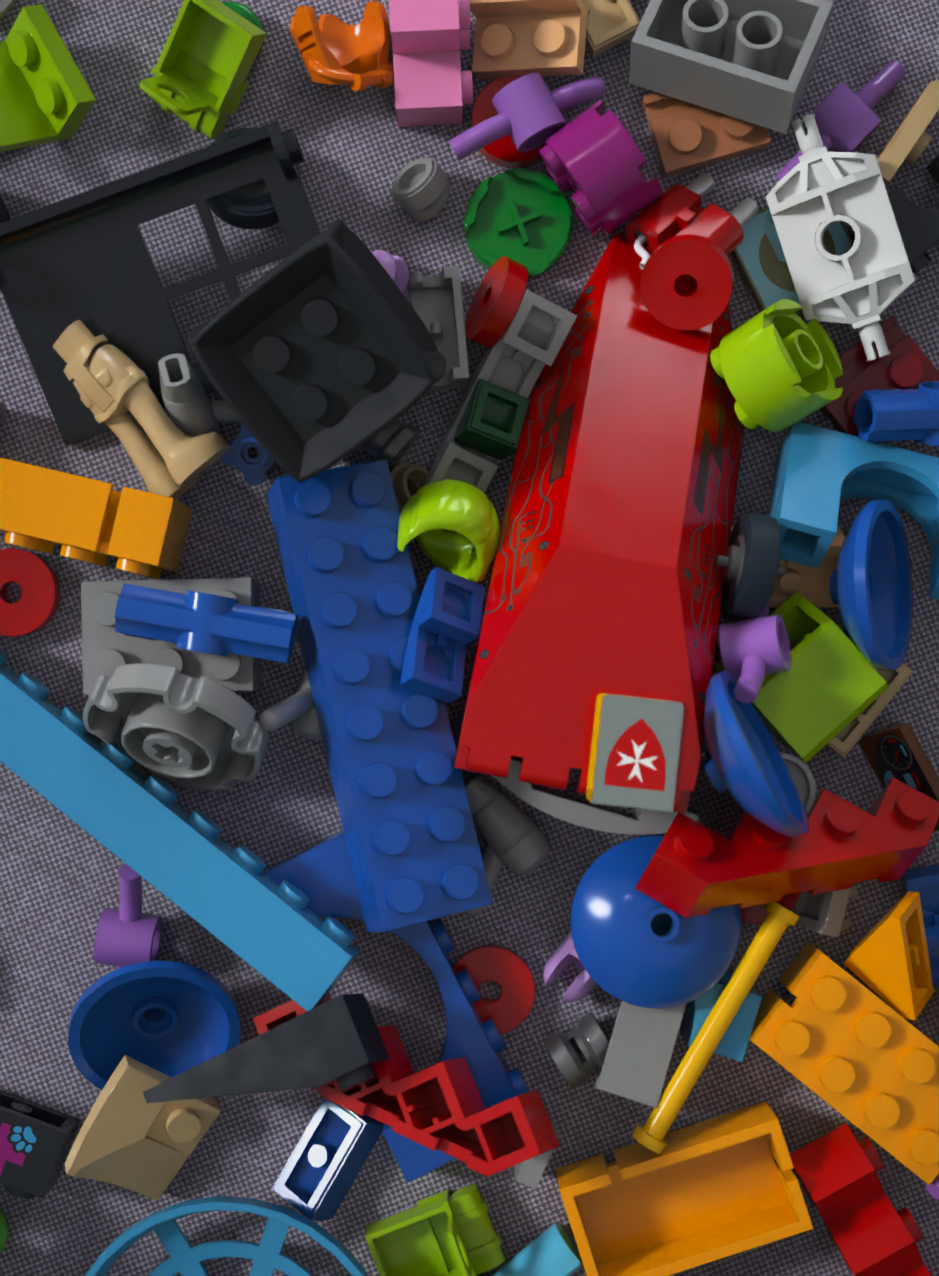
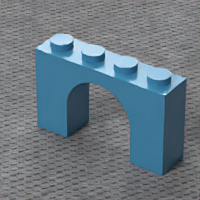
[768,421,939,600]

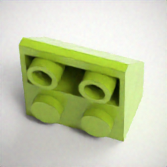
[714,591,889,764]

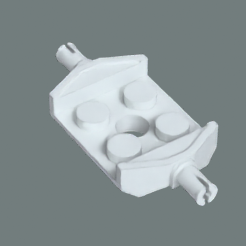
[766,114,916,362]

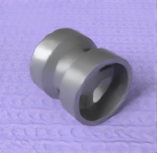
[544,1011,610,1089]

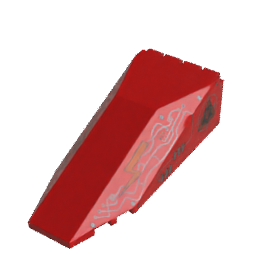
[454,234,745,813]

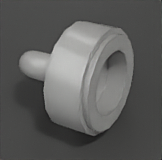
[391,157,450,221]

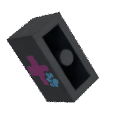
[0,1090,80,1198]

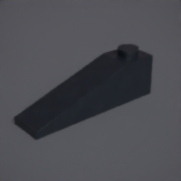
[143,993,390,1103]

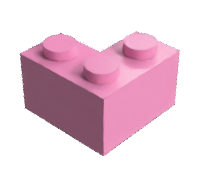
[389,0,473,127]

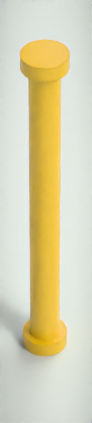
[632,902,800,1154]

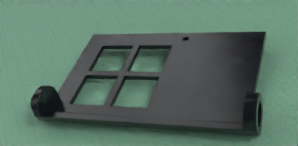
[0,121,321,446]

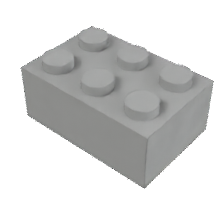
[629,0,834,134]
[81,577,262,695]

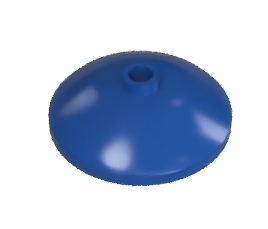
[829,499,913,670]
[703,671,809,838]
[570,836,741,1008]
[68,961,241,1090]

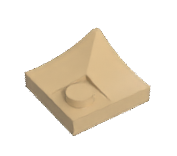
[64,1055,221,1201]

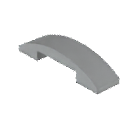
[425,289,577,493]
[493,757,699,835]

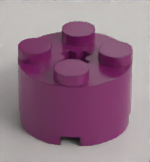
[538,100,663,237]

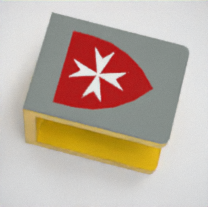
[585,693,684,812]

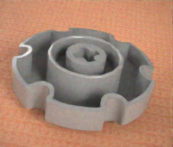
[83,663,269,791]

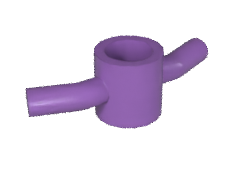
[775,61,905,181]
[449,72,605,161]
[719,603,791,703]
[94,864,163,969]

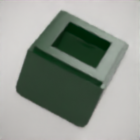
[454,379,530,459]

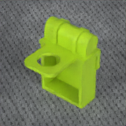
[139,0,267,140]
[365,1184,505,1276]

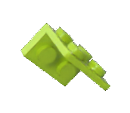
[0,4,96,152]

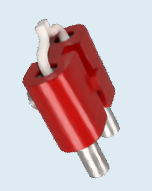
[625,173,759,284]

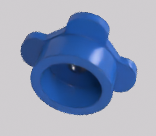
[221,423,275,486]

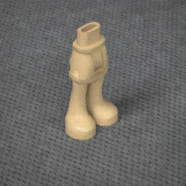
[53,320,230,500]

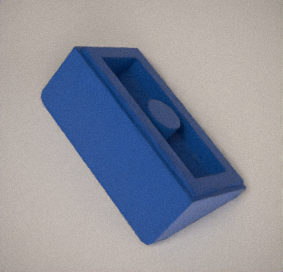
[273,1098,384,1221]

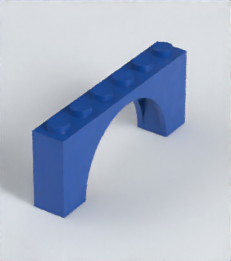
[263,830,531,1183]

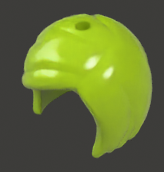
[397,479,500,584]

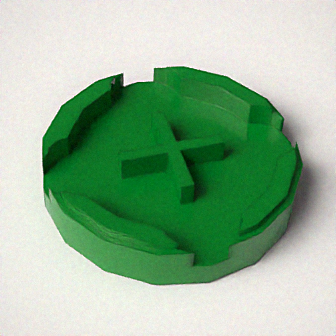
[464,168,574,279]

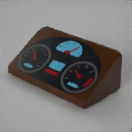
[859,722,939,832]

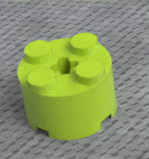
[710,299,843,432]

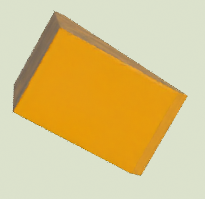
[843,891,934,1021]

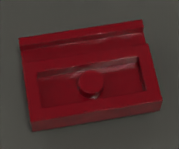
[821,315,939,437]

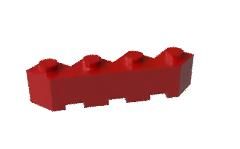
[635,777,939,918]
[253,995,560,1177]
[790,1123,932,1276]

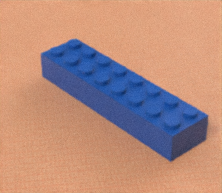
[266,459,493,933]

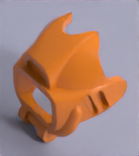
[289,1,394,91]

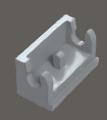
[408,266,469,392]
[594,1001,687,1108]

